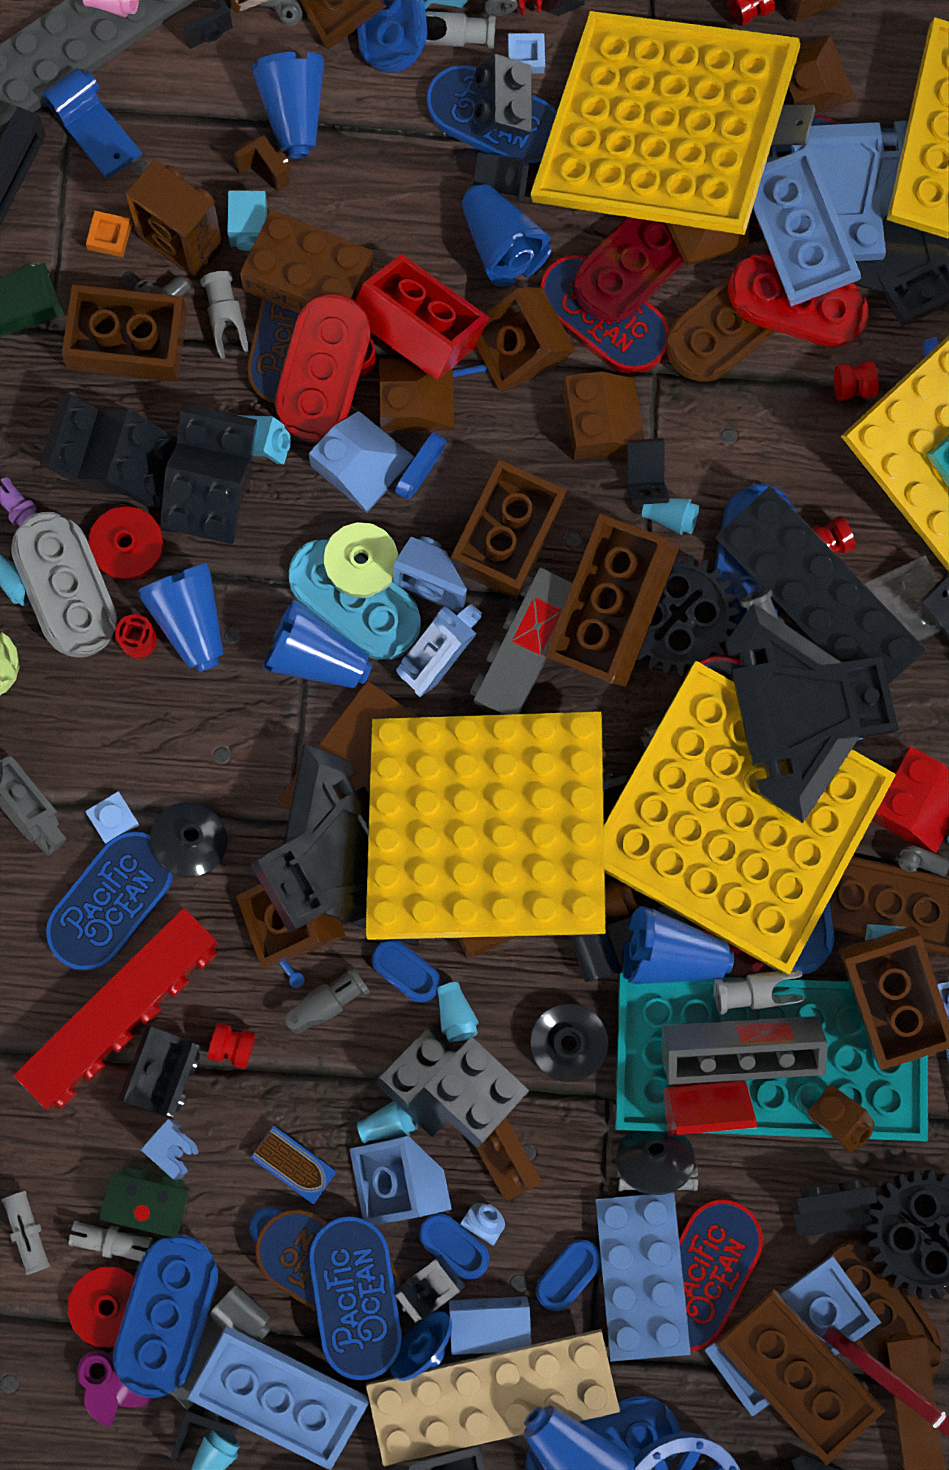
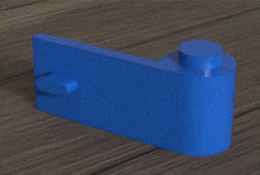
[41,68,142,179]

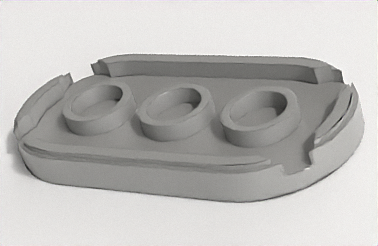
[11,512,117,657]

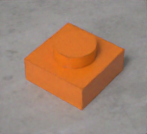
[86,211,132,258]

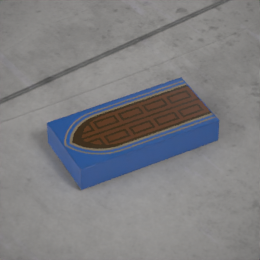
[250,1126,337,1204]

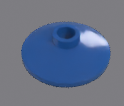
[390,1311,452,1381]

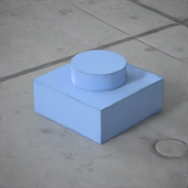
[508,33,545,74]
[85,791,140,844]

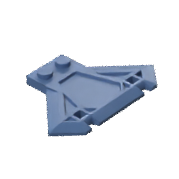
[766,121,908,261]

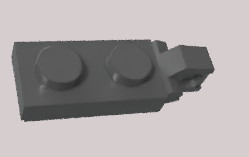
[0,755,66,856]

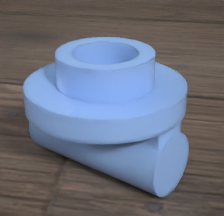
[460,1203,505,1246]

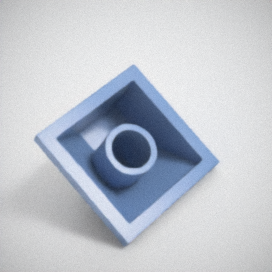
[309,411,415,513]
[393,536,467,613]
[349,1136,452,1225]

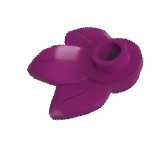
[77,1350,150,1427]

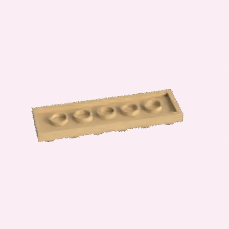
[366,1329,620,1466]

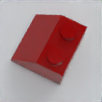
[872,746,949,853]
[663,1080,757,1136]

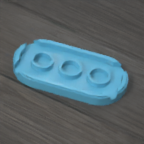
[289,539,421,660]

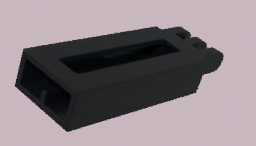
[0,106,46,226]

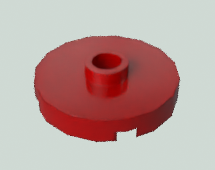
[88,506,164,581]
[68,1266,135,1347]

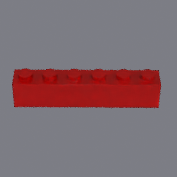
[13,908,219,1110]

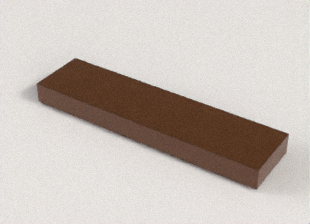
[884,1334,945,1470]

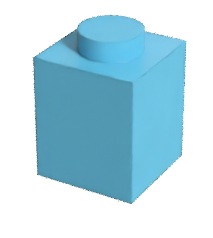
[228,191,267,251]

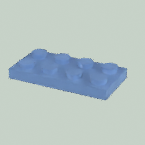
[753,146,861,306]
[595,1192,691,1361]
[704,1254,881,1417]
[188,1326,369,1470]

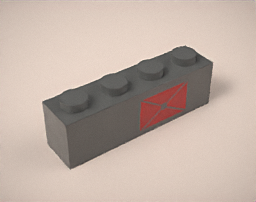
[470,568,573,715]
[662,1016,827,1085]

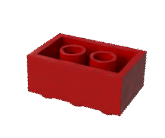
[356,254,489,381]

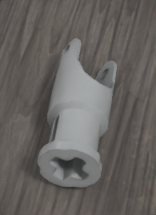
[426,11,496,49]
[200,271,248,359]
[713,970,804,1014]

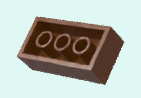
[545,513,680,687]

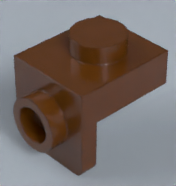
[233,135,291,192]
[806,1084,875,1153]

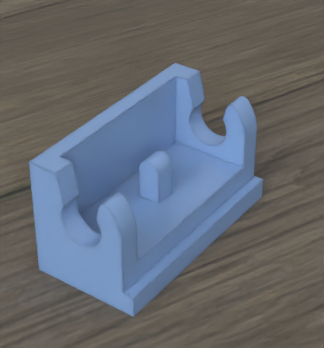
[396,606,477,697]
[141,1119,199,1180]
[449,1296,531,1355]

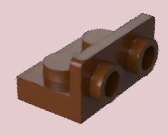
[474,1117,543,1201]

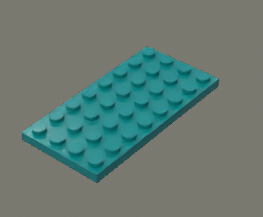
[615,973,928,1142]

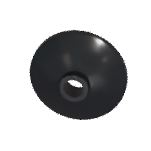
[150,802,227,877]
[530,1004,608,1082]
[616,1131,695,1195]

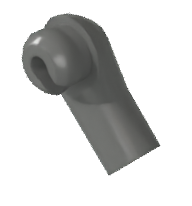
[259,0,302,26]
[134,274,191,296]
[898,845,949,877]

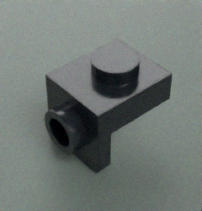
[394,1255,465,1324]

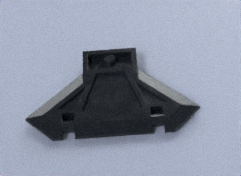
[853,216,949,327]
[725,603,899,823]
[251,744,420,946]

